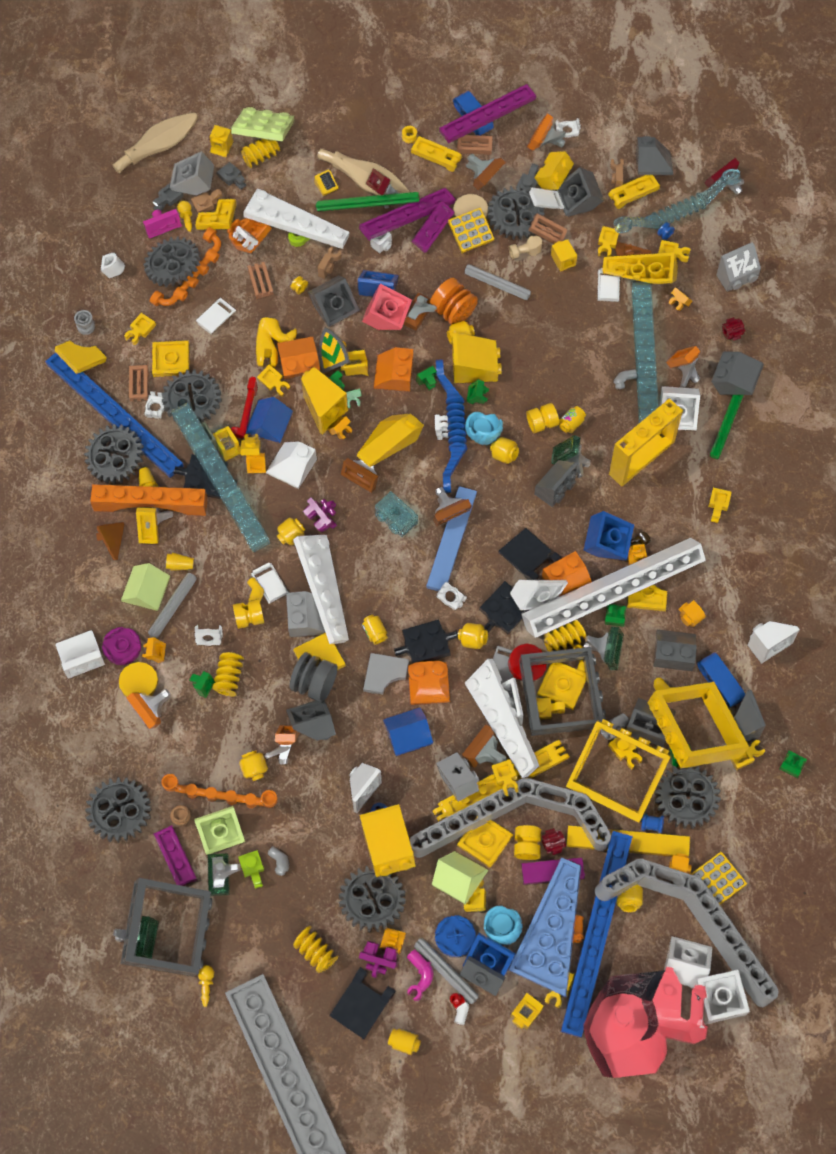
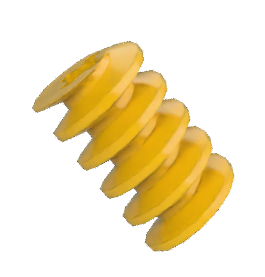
[241,138,280,169]
[543,620,586,652]
[213,652,244,697]
[293,926,338,973]

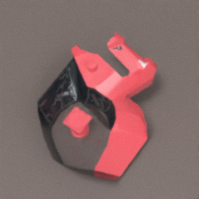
[583,967,707,1078]

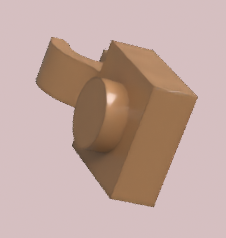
[610,159,624,189]
[191,189,223,214]
[317,247,342,279]

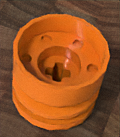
[430,278,478,325]

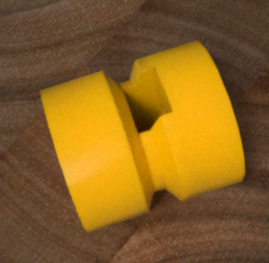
[526,403,559,434]
[233,599,264,629]
[514,825,541,860]

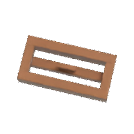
[457,135,492,155]
[529,213,567,244]
[247,262,274,299]
[129,365,148,401]

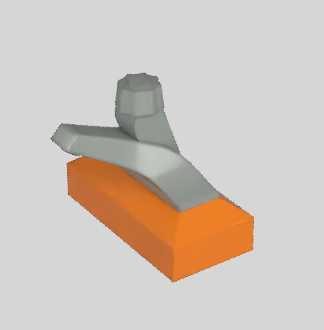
[527,113,566,150]

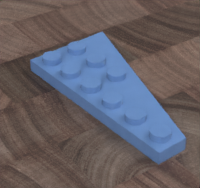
[509,858,581,997]

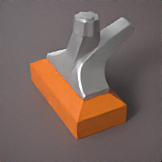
[666,346,700,387]
[126,689,170,729]
[264,725,300,764]

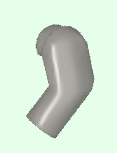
[614,369,637,389]

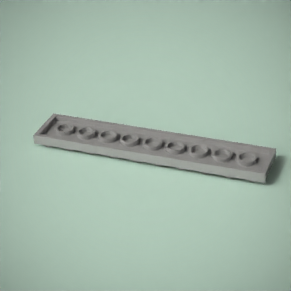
[225,974,346,1154]

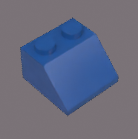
[583,511,634,560]

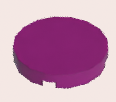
[102,627,141,665]

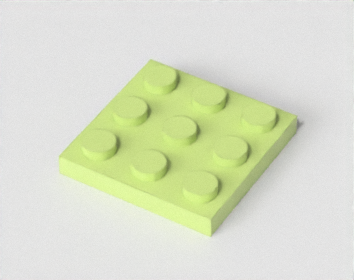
[231,107,294,141]

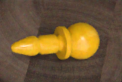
[177,201,192,232]
[198,965,214,1007]

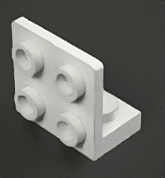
[56,630,105,679]

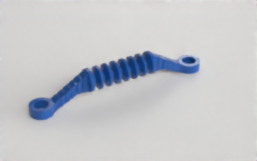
[436,359,467,493]

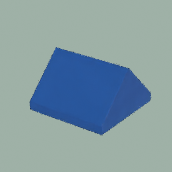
[358,270,399,297]
[246,397,293,443]
[383,707,433,756]
[463,933,516,976]

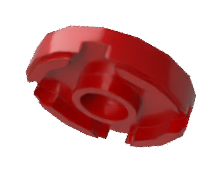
[508,643,547,682]

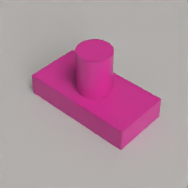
[143,209,182,239]

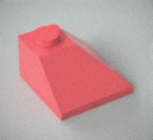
[362,284,412,330]

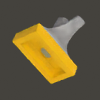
[136,507,173,544]

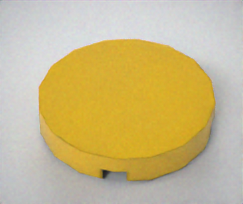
[119,662,159,697]

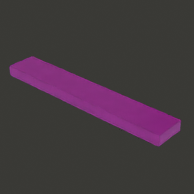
[439,84,536,144]
[359,188,456,240]

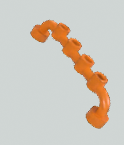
[150,227,221,306]
[162,774,278,808]

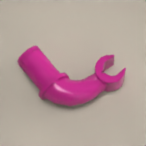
[407,949,434,1001]

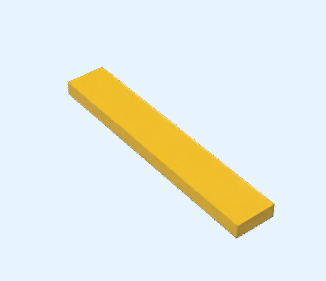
[566,826,690,858]

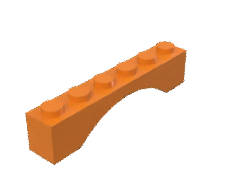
[90,484,208,516]

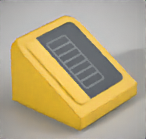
[314,169,338,196]

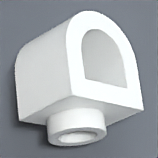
[370,232,392,253]
[101,253,125,278]

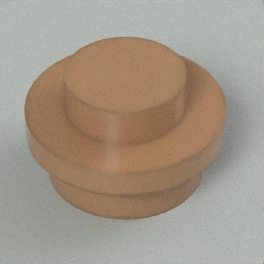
[170,805,191,826]

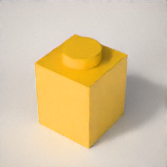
[551,239,577,272]

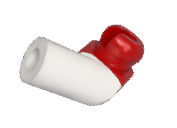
[450,993,469,1025]

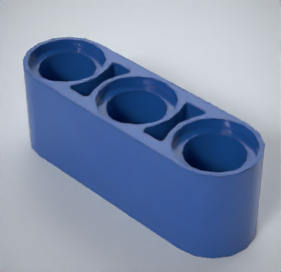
[453,91,494,136]
[697,653,745,709]

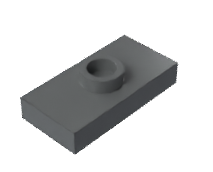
[460,956,506,996]

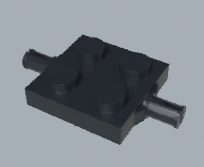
[174,454,238,499]
[479,581,529,635]
[394,619,458,664]

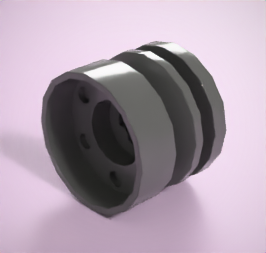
[289,652,338,702]

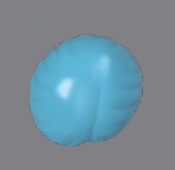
[465,412,503,445]
[484,906,523,945]

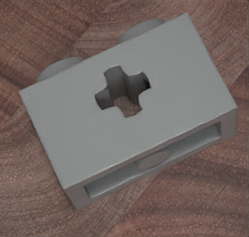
[436,752,479,801]

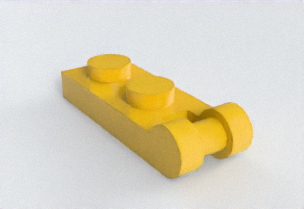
[411,136,462,172]
[608,175,660,209]

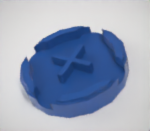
[435,915,476,957]

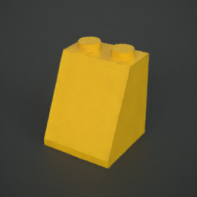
[452,333,502,383]
[301,367,348,435]
[359,804,415,877]

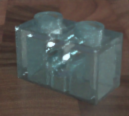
[375,491,418,537]

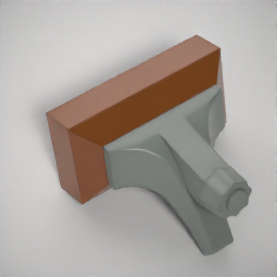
[466,153,506,190]
[403,293,437,331]
[462,724,507,768]

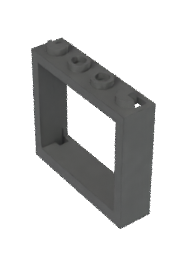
[519,647,606,736]
[120,878,213,977]

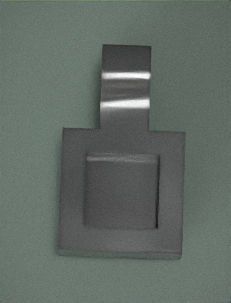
[217,162,246,190]
[516,163,539,193]
[153,183,183,211]

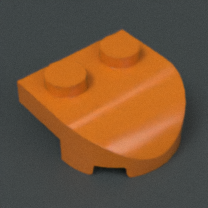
[228,218,272,253]

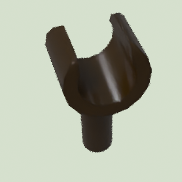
[630,532,651,545]

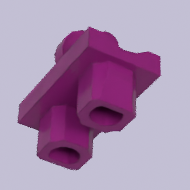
[303,497,337,532]
[359,941,399,978]

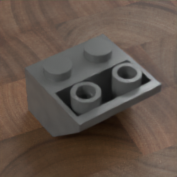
[534,460,578,507]
[627,698,676,747]

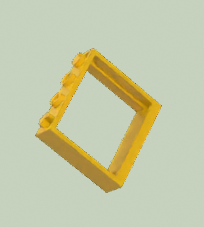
[609,398,683,487]
[647,682,749,768]
[566,719,671,822]

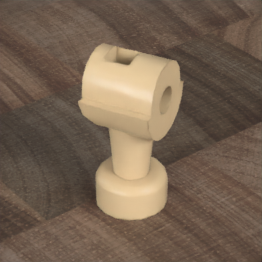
[508,236,542,259]

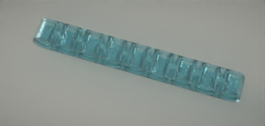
[632,282,659,423]
[171,402,271,552]

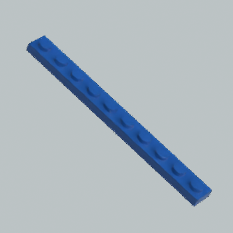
[45,353,184,478]
[561,831,633,1038]

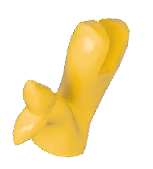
[256,317,297,368]

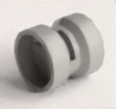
[74,310,95,335]

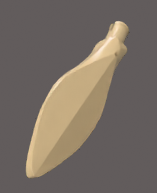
[112,113,198,174]
[318,148,410,195]

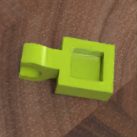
[238,850,264,889]

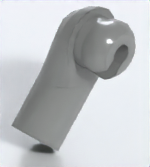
[268,846,289,876]

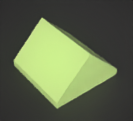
[121,563,170,611]
[194,806,245,855]
[432,851,488,905]

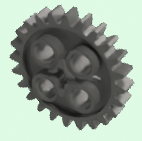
[487,186,545,240]
[143,236,201,287]
[162,369,222,426]
[84,424,145,484]
[654,766,721,829]
[85,777,152,843]
[339,866,405,932]

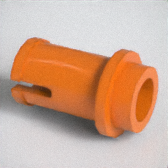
[573,915,584,943]

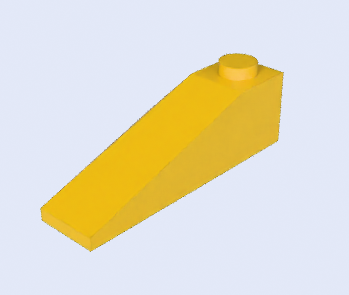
[602,252,678,284]
[357,414,424,467]

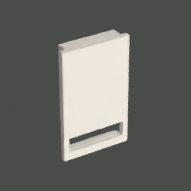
[529,188,564,210]
[598,268,620,302]
[196,298,236,334]
[251,563,289,604]

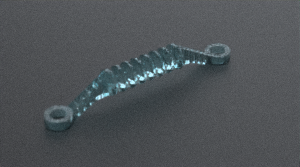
[614,169,741,233]

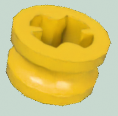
[402,126,417,144]
[291,276,308,294]

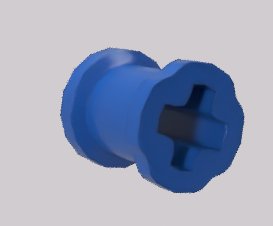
[641,813,664,834]

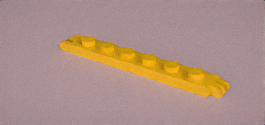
[432,740,570,822]

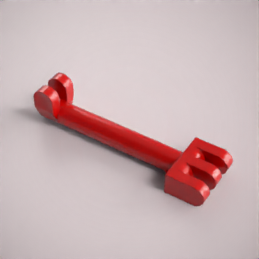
[231,376,258,438]

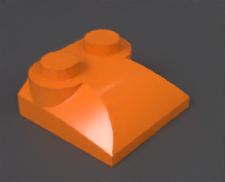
[408,661,450,705]

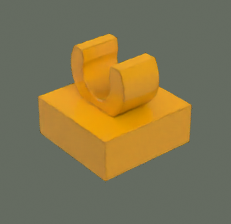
[669,287,693,311]
[327,416,352,439]
[246,453,266,473]
[627,544,647,565]
[142,637,166,663]
[380,928,406,954]

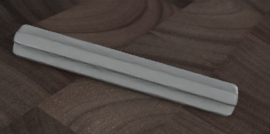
[465,264,531,300]
[148,573,196,639]
[414,938,479,1004]

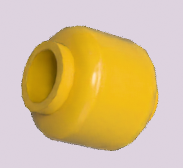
[447,321,475,345]
[490,437,519,464]
[277,518,306,546]
[458,623,488,649]
[239,750,268,781]
[616,881,643,913]

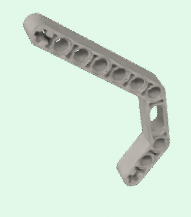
[410,778,611,858]
[595,859,778,1007]

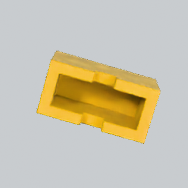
[535,151,574,190]

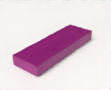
[411,201,455,253]
[154,825,197,886]
[521,858,585,885]

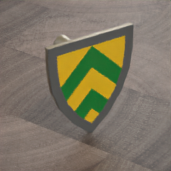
[319,327,350,373]

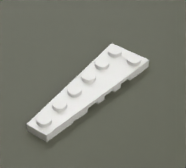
[244,189,349,249]
[293,535,349,644]
[465,659,539,778]

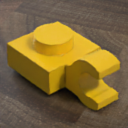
[708,487,732,523]
[536,698,565,719]

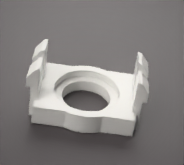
[555,118,581,138]
[233,226,258,250]
[145,391,164,419]
[435,415,449,440]
[436,582,467,610]
[195,625,223,646]

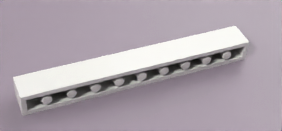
[521,538,706,638]

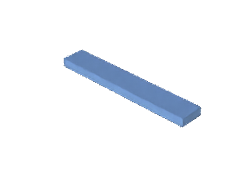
[426,486,477,591]

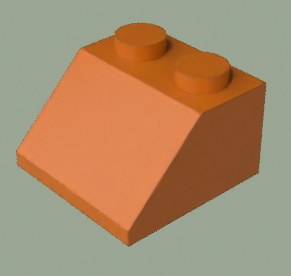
[277,337,320,379]
[374,347,414,392]
[542,551,592,597]

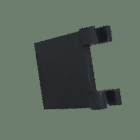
[498,528,561,580]
[329,967,396,1039]

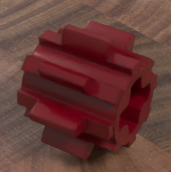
[722,317,745,341]
[541,828,566,855]

